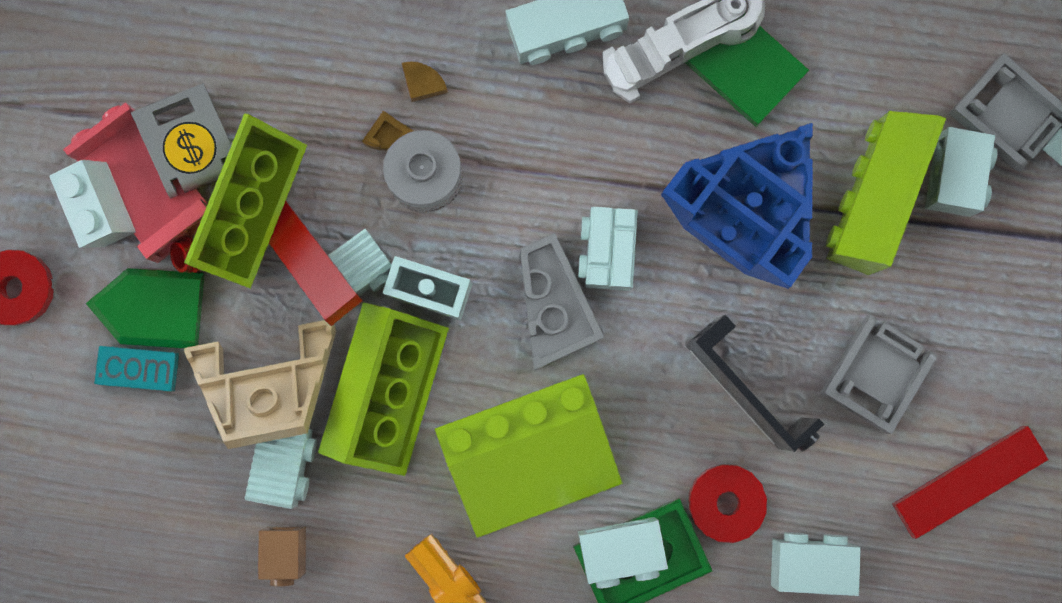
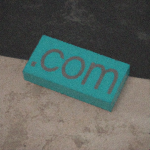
[94,346,179,391]

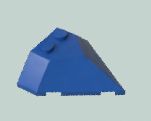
[661,123,813,289]

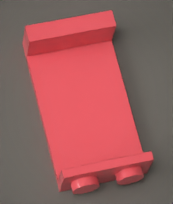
[63,102,208,263]

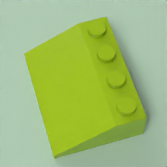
[435,374,623,538]

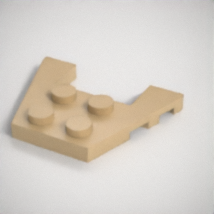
[184,320,336,449]

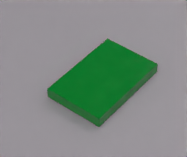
[678,0,809,127]
[573,498,712,603]

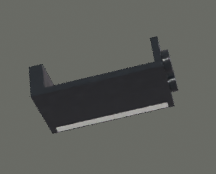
[685,315,825,452]

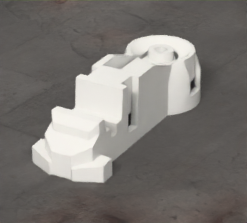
[602,0,765,104]

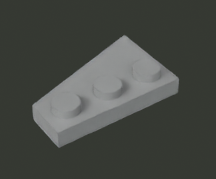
[520,233,604,371]

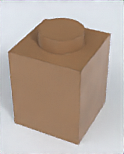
[258,527,306,586]

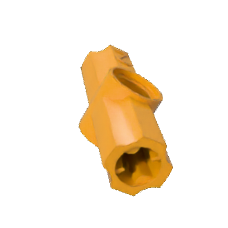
[405,533,487,603]

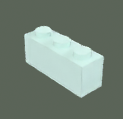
[505,0,629,65]

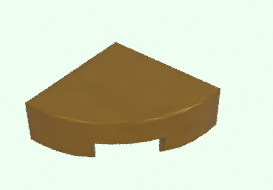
[402,62,448,102]
[362,111,414,151]

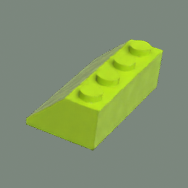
[825,111,946,275]
[184,113,307,289]
[318,302,449,476]

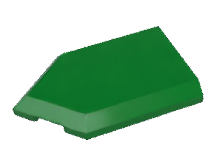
[86,268,205,349]

